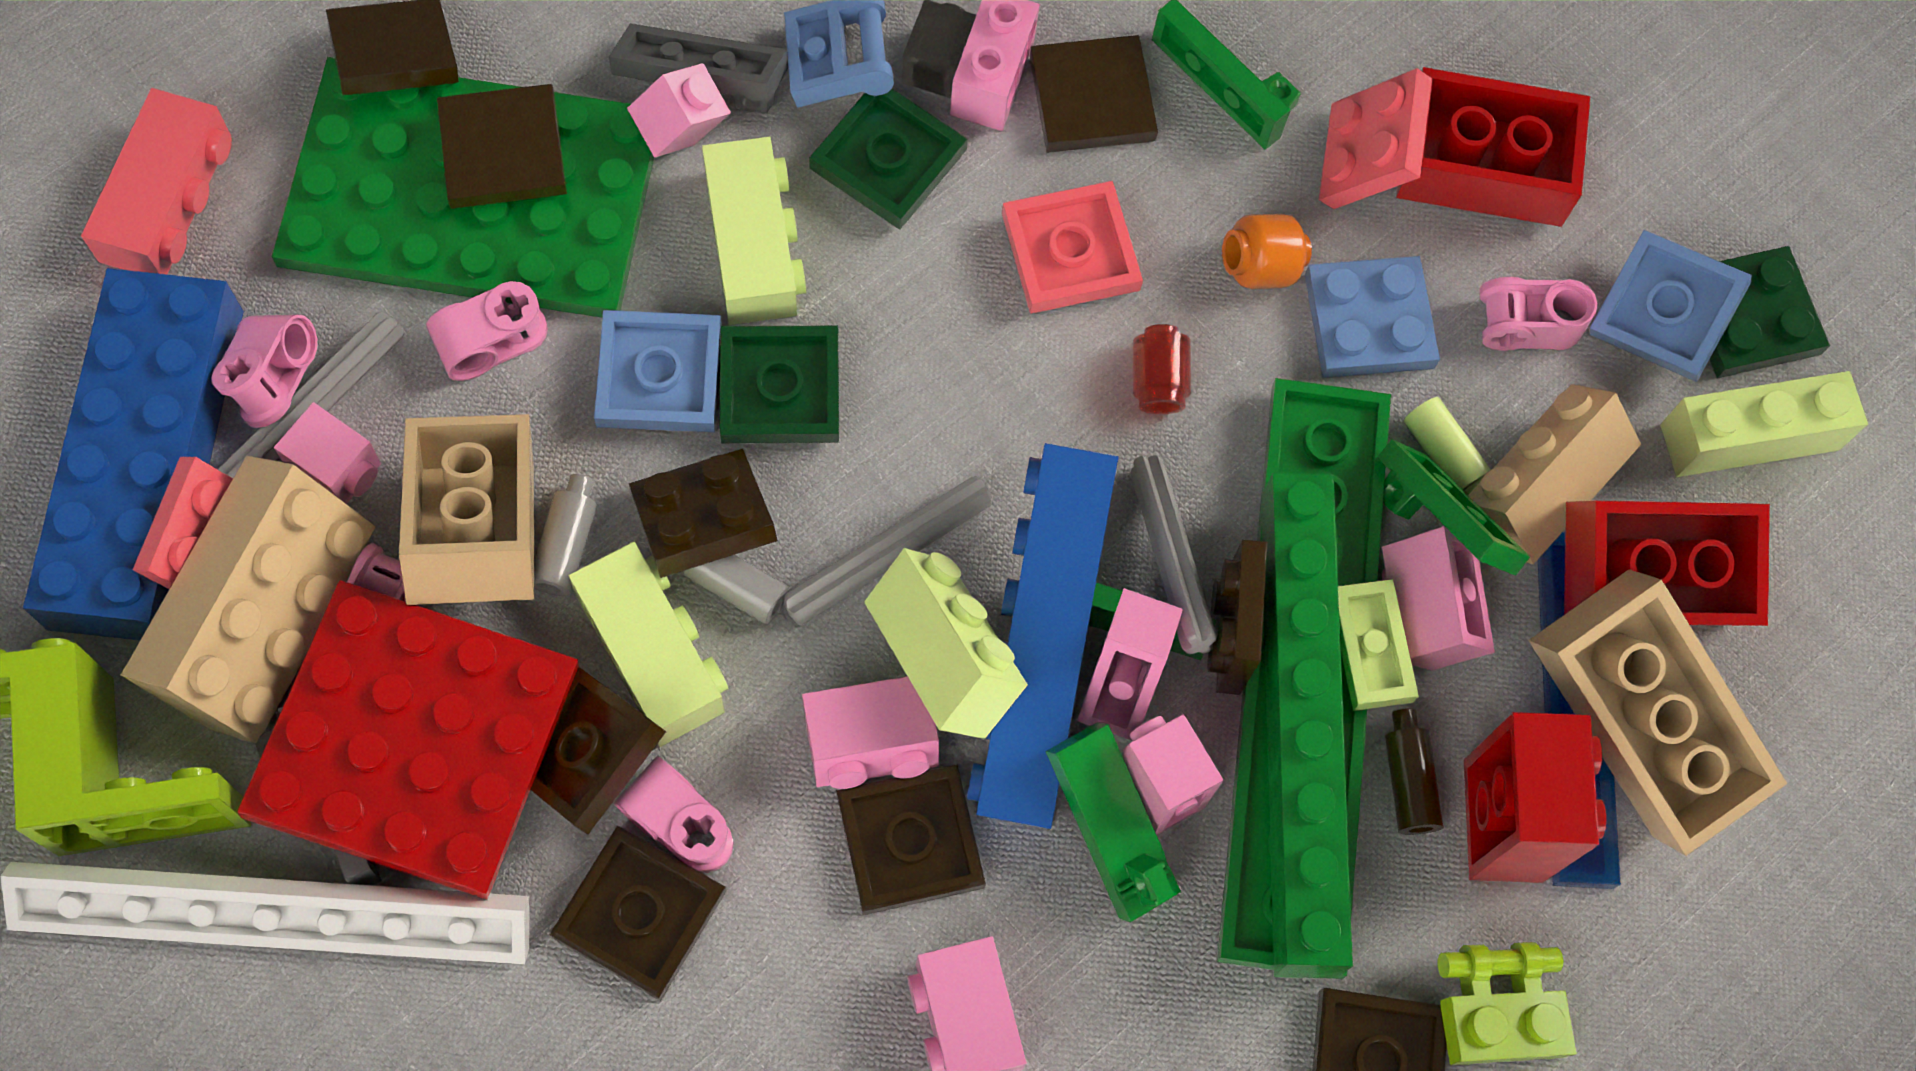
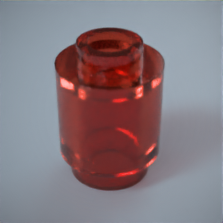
[1133,324,1191,414]

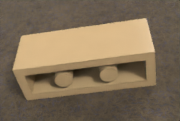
[1468,384,1641,564]

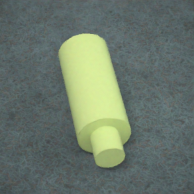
[1404,397,1491,495]

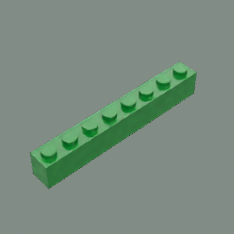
[1261,472,1353,979]

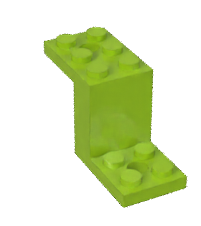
[0,638,251,857]

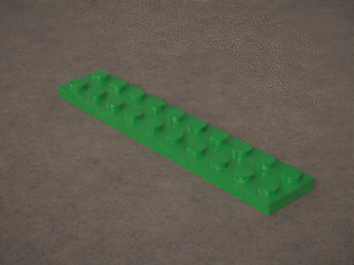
[1217,378,1391,980]

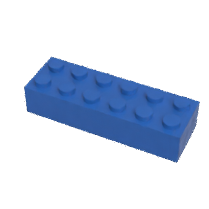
[23,268,244,640]

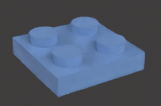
[1590,230,1752,382]
[1305,256,1440,378]
[594,310,722,432]

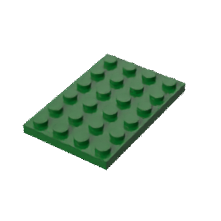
[272,57,654,318]

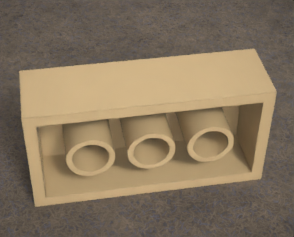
[121,456,376,743]
[1528,570,1787,856]

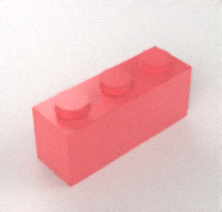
[81,88,232,275]

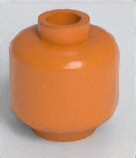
[1222,214,1312,289]

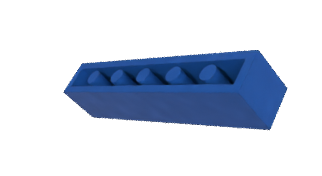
[967,443,1119,829]

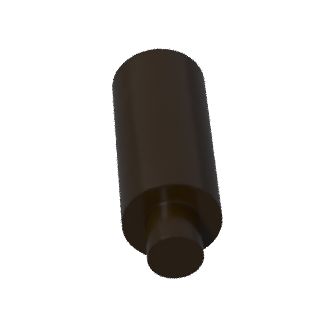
[1385,708,1444,835]

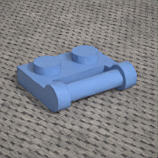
[784,0,894,108]

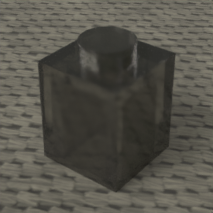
[902,0,976,98]

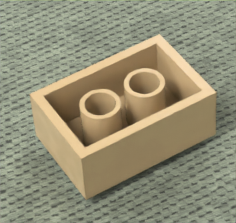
[399,414,534,605]

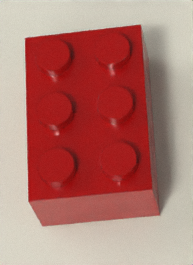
[1396,67,1591,227]
[1564,501,1770,626]
[1463,712,1606,883]

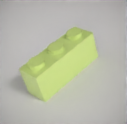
[702,137,806,325]
[1660,371,1868,477]
[568,541,728,748]
[864,548,1028,739]

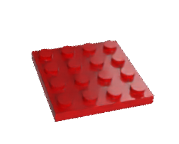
[237,580,579,900]

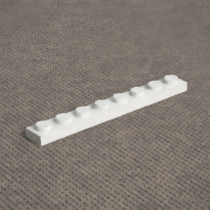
[0,862,529,964]

